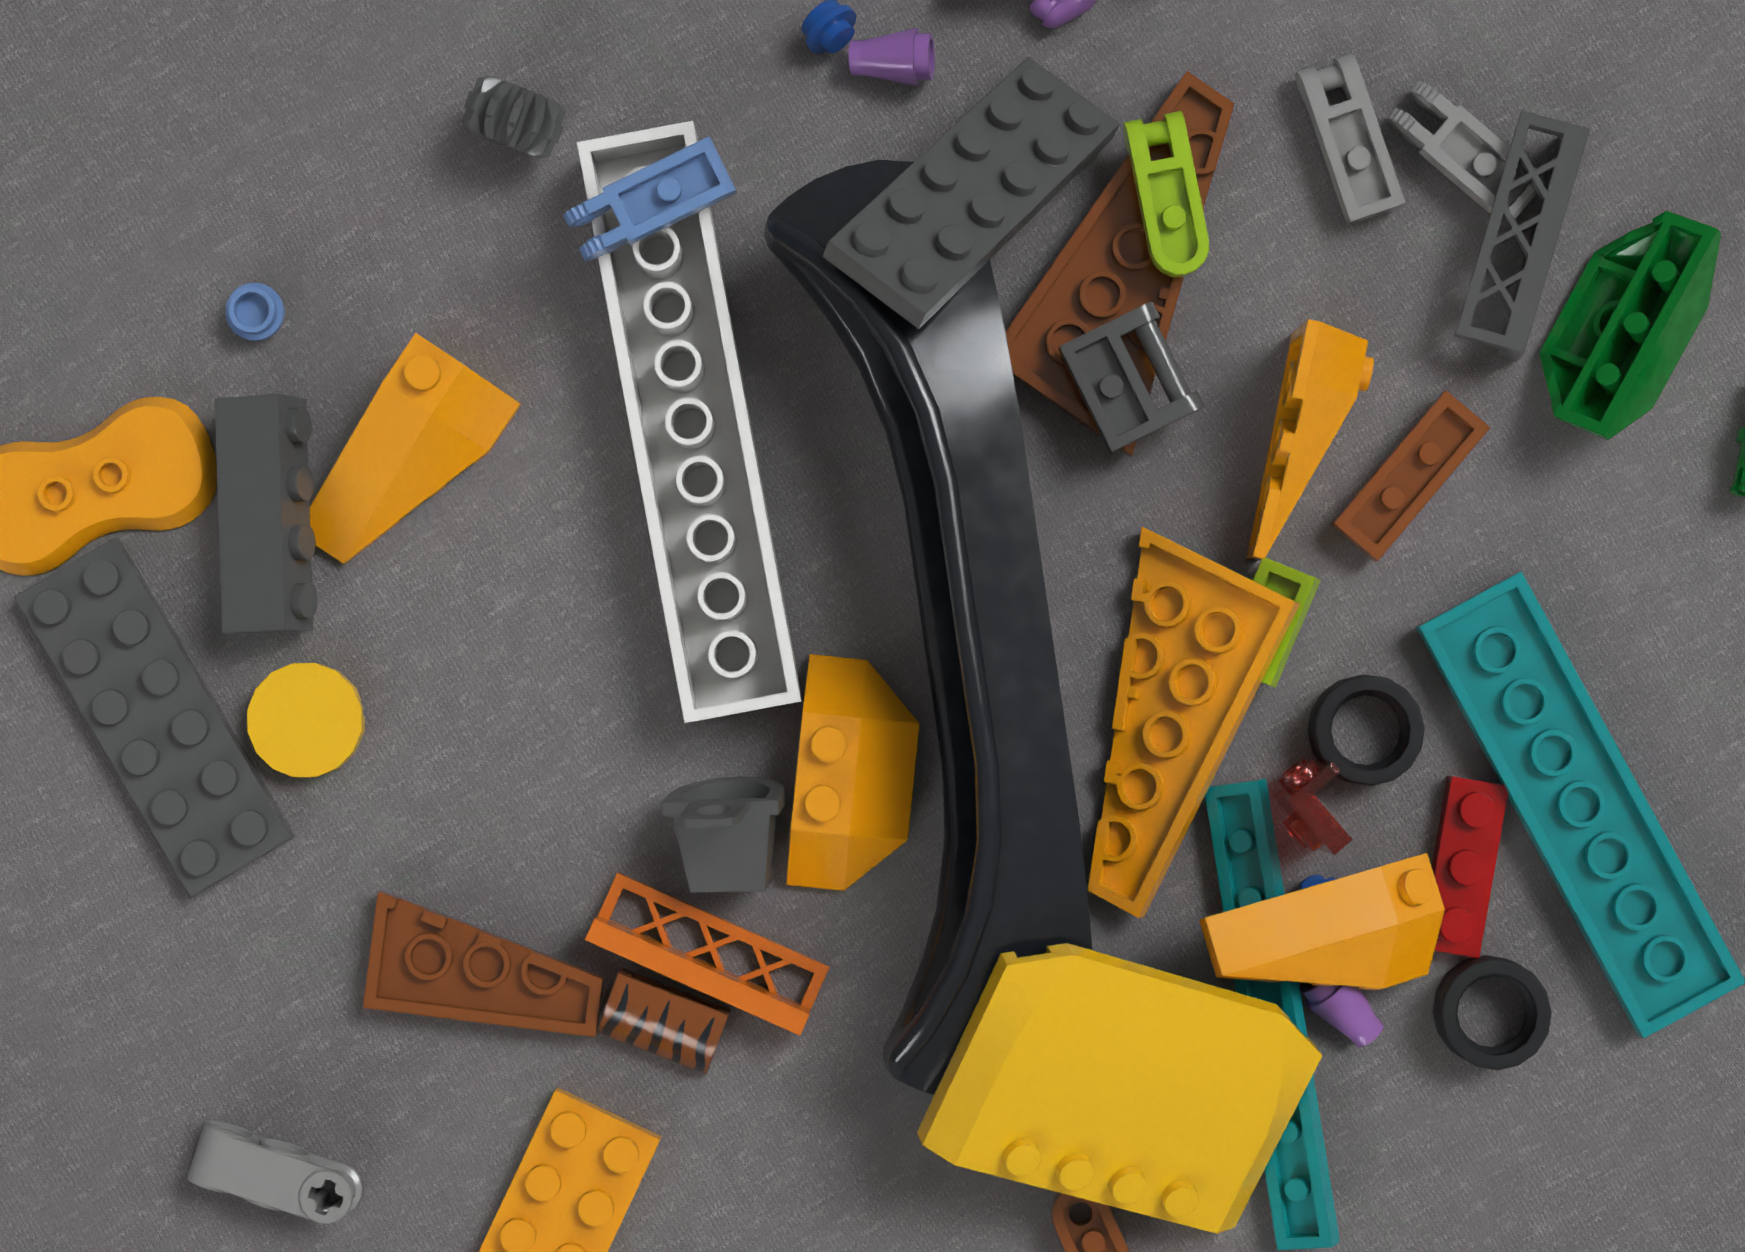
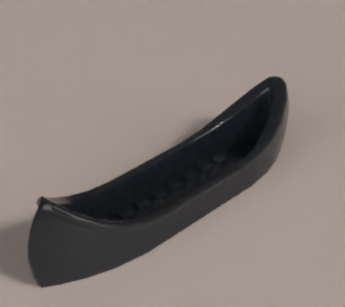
[764,160,1092,1095]

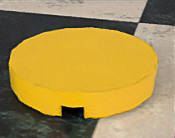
[247,663,365,777]

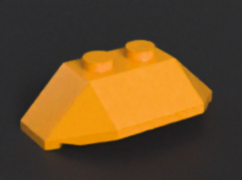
[786,654,920,891]

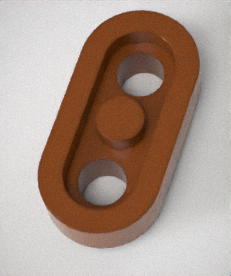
[1051,1192,1130,1252]

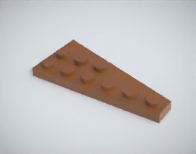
[1005,71,1235,457]

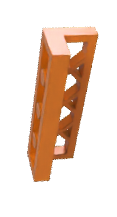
[585,872,830,1036]

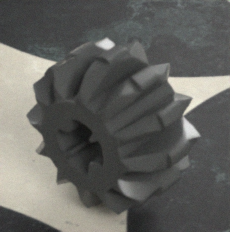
[462,76,566,159]

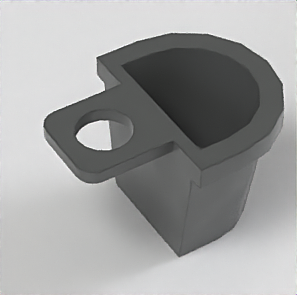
[662,776,785,892]

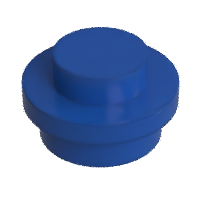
[801,0,857,54]

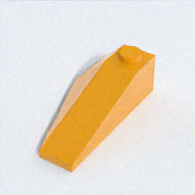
[1246,319,1374,561]

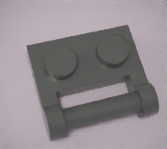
[1058,302,1205,453]

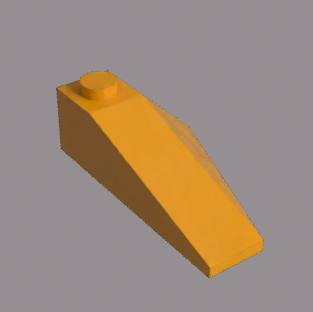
[310,333,522,564]
[1199,853,1445,991]

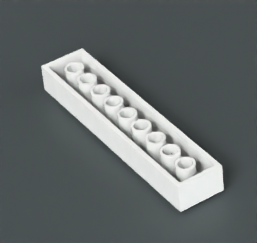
[577,121,803,723]

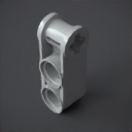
[187,1120,364,1224]

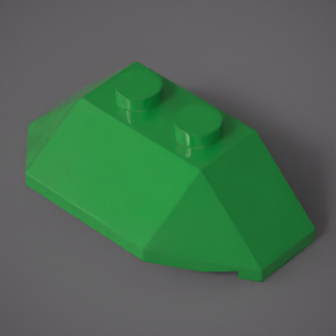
[1539,210,1721,440]

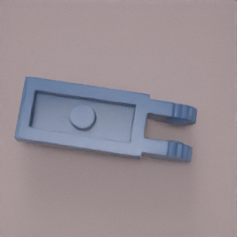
[563,137,737,261]

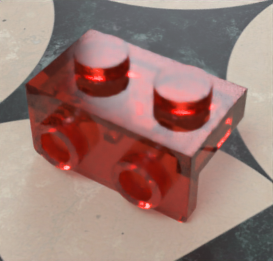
[1273,758,1352,855]

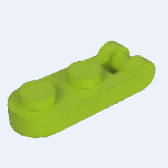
[1123,111,1209,277]

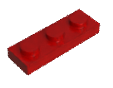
[1432,775,1508,958]

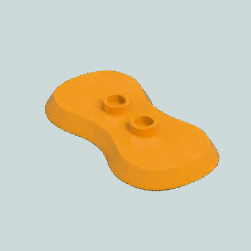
[0,397,217,576]

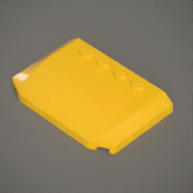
[917,943,1322,1234]

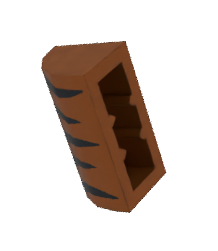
[598,968,731,1074]

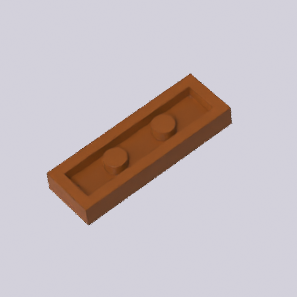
[1330,390,1491,562]

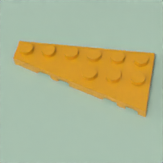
[1088,527,1300,918]

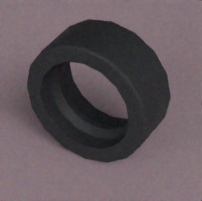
[1308,675,1425,786]
[1432,955,1552,1070]

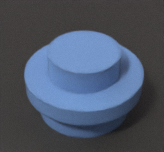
[225,283,285,341]

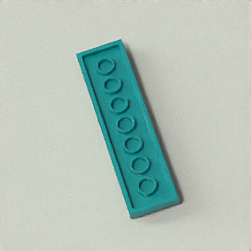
[1415,571,1745,1038]

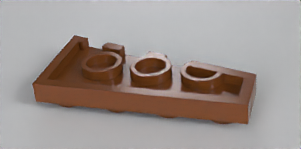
[363,890,604,1037]

